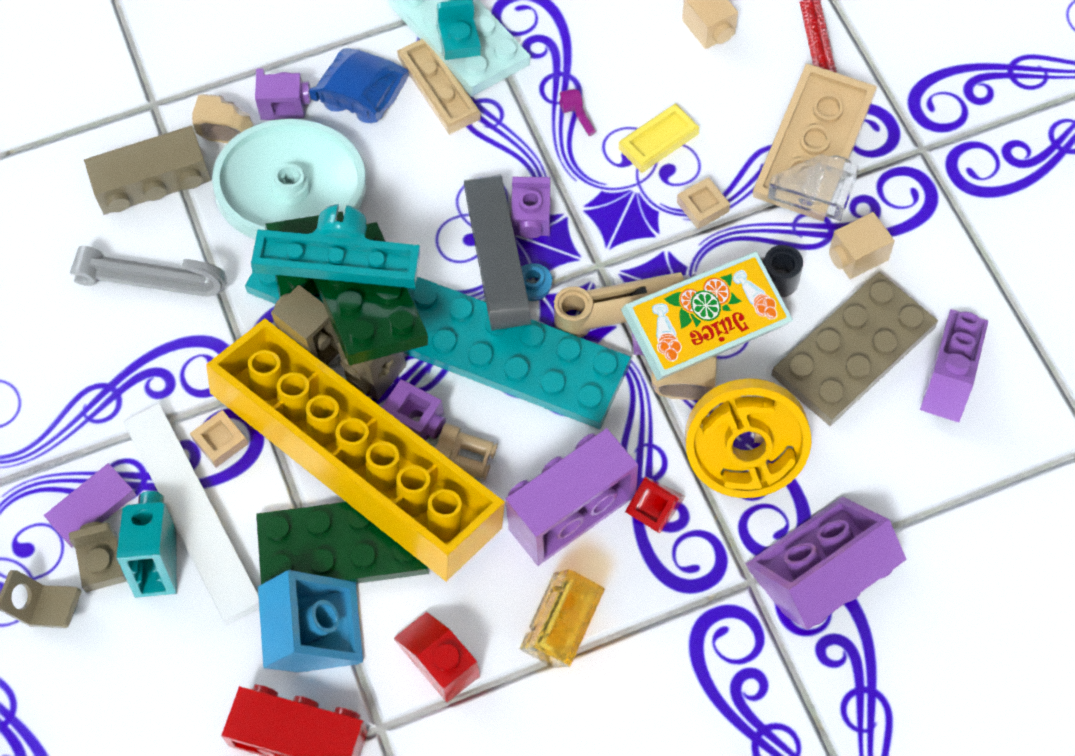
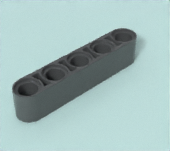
[464,174,531,331]

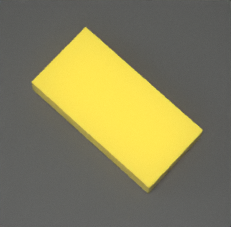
[618,103,699,173]

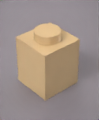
[682,0,738,50]
[829,212,895,280]

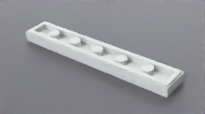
[123,403,259,626]

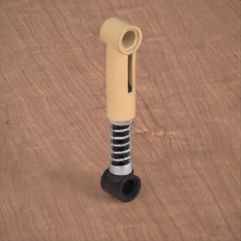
[554,245,803,338]

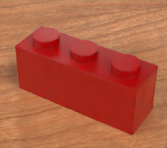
[221,684,368,756]

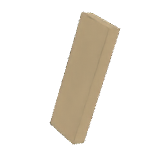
[397,39,481,135]

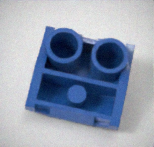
[309,48,409,123]

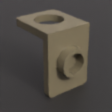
[0,570,82,628]

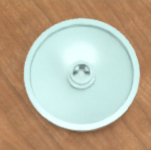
[212,119,366,240]

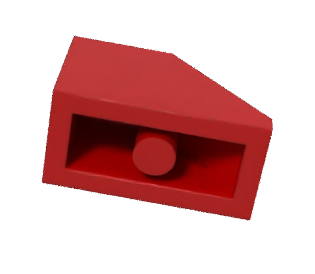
[394,612,480,703]

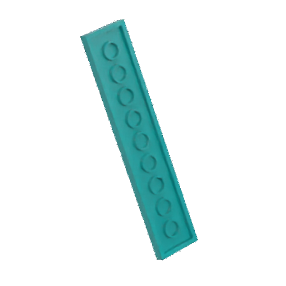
[245,272,631,429]

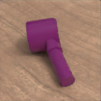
[559,89,596,136]

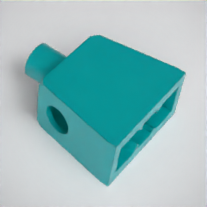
[117,491,177,598]

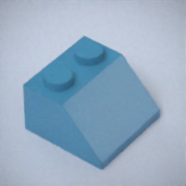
[258,570,363,673]

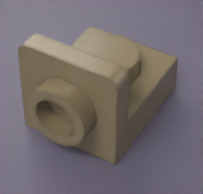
[69,522,127,592]

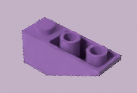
[920,309,989,423]

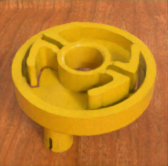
[685,378,811,498]

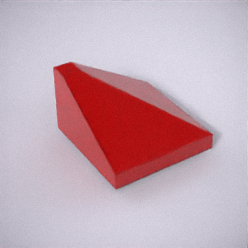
[625,477,686,533]

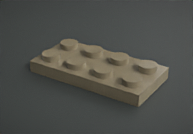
[771,272,938,426]

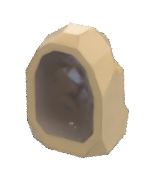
[192,94,254,144]
[652,356,717,401]

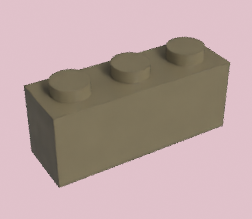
[83,125,211,215]

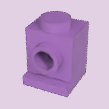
[255,68,311,120]
[511,177,551,238]
[382,379,446,441]

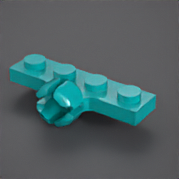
[251,204,420,288]

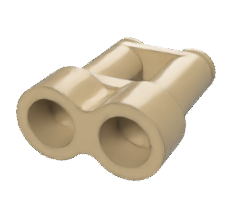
[435,423,498,480]

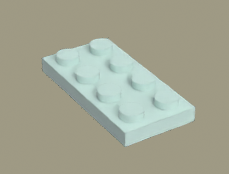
[389,0,530,97]

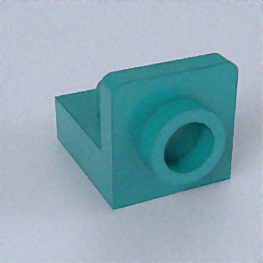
[437,0,481,60]

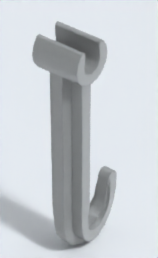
[70,246,227,297]

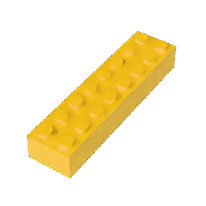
[206,318,505,582]

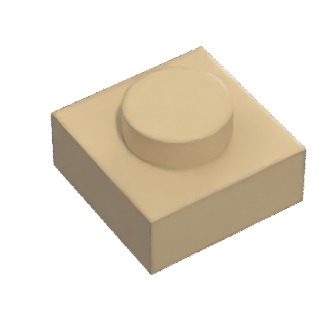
[677,177,730,229]
[189,410,248,468]

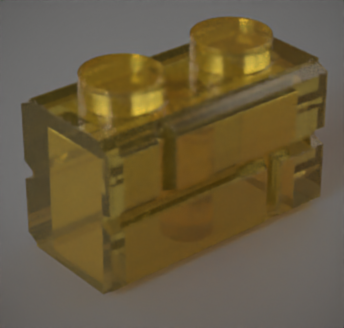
[519,569,605,668]

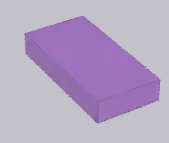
[43,463,136,548]

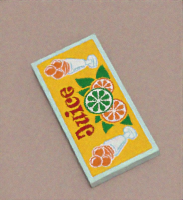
[621,251,793,381]

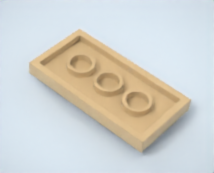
[752,63,877,222]

